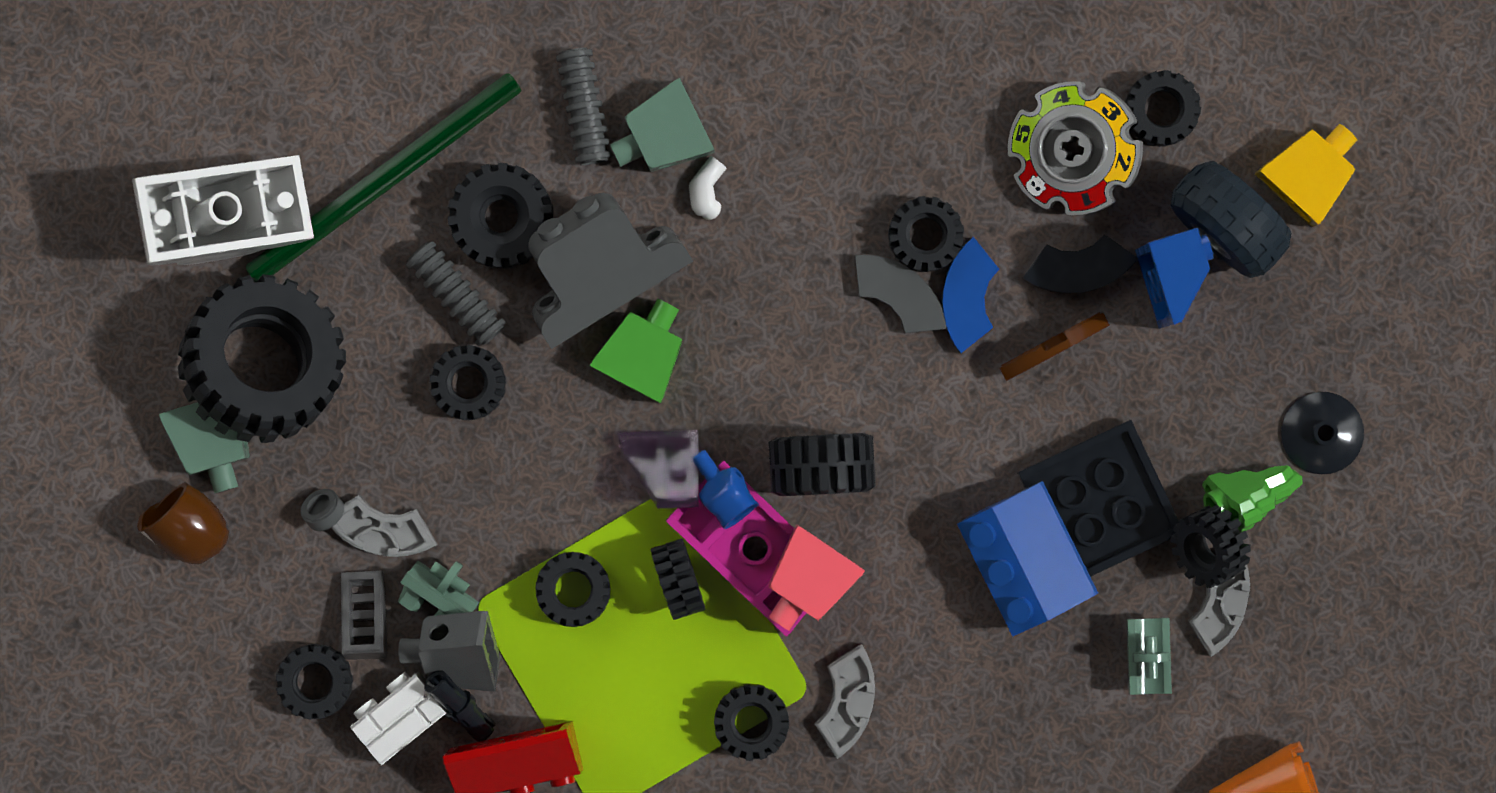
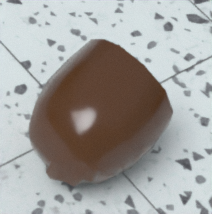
[137,482,229,565]

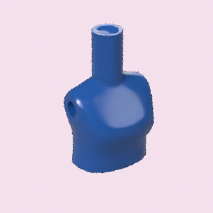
[692,450,759,529]

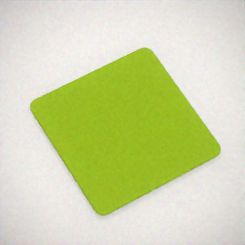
[478,484,806,793]

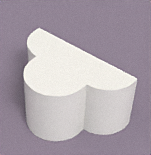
[132,155,314,265]

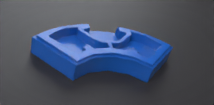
[942,237,999,354]

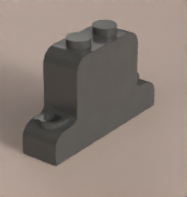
[528,193,693,349]

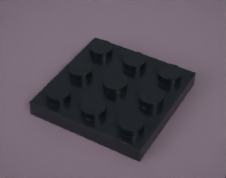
[1017,420,1180,577]

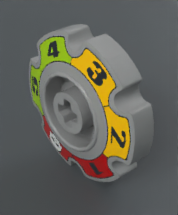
[1008,81,1143,215]

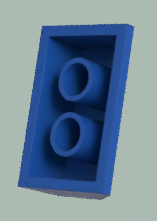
[1135,228,1213,329]
[957,481,1098,636]

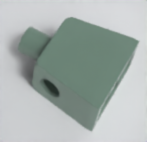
[610,78,715,172]
[159,402,250,494]

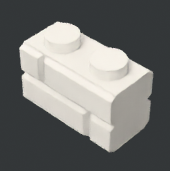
[350,672,447,766]

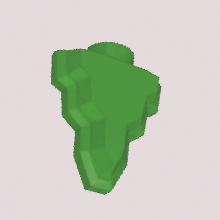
[1202,465,1303,532]

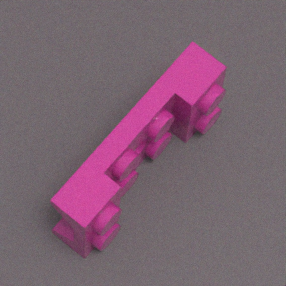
[666,460,807,637]

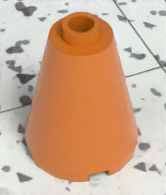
[1209,741,1319,793]

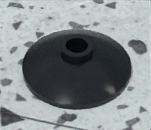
[1281,392,1364,474]

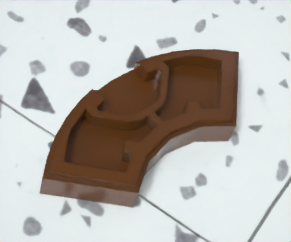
[1000,312,1110,381]

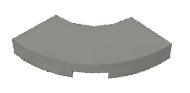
[331,495,438,557]
[1188,554,1250,657]
[814,644,875,759]

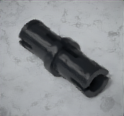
[424,670,496,742]

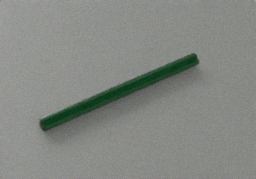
[246,73,521,282]

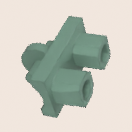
[398,561,480,616]
[1126,618,1172,695]

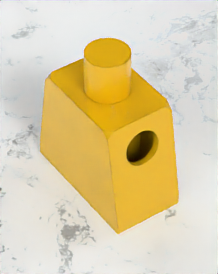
[1255,124,1358,227]

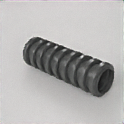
[556,48,612,166]
[406,241,506,346]

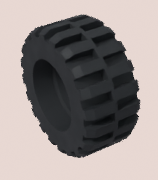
[178,275,346,443]

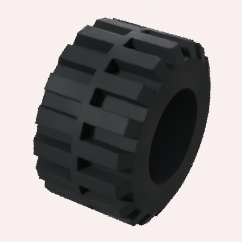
[768,433,876,496]

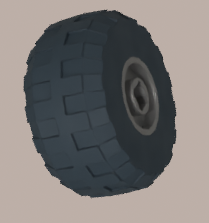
[1170,161,1291,278]

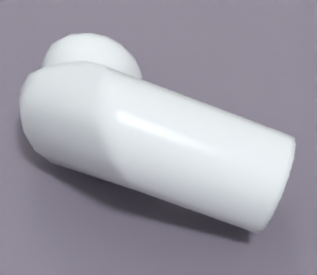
[689,156,727,220]

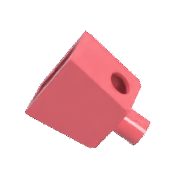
[768,524,865,631]

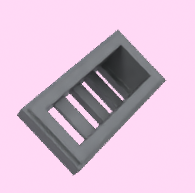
[341,571,387,660]

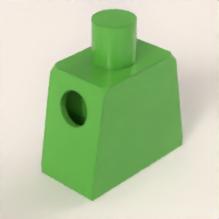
[590,298,683,403]

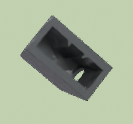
[399,611,500,691]

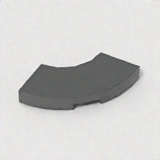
[855,255,947,334]

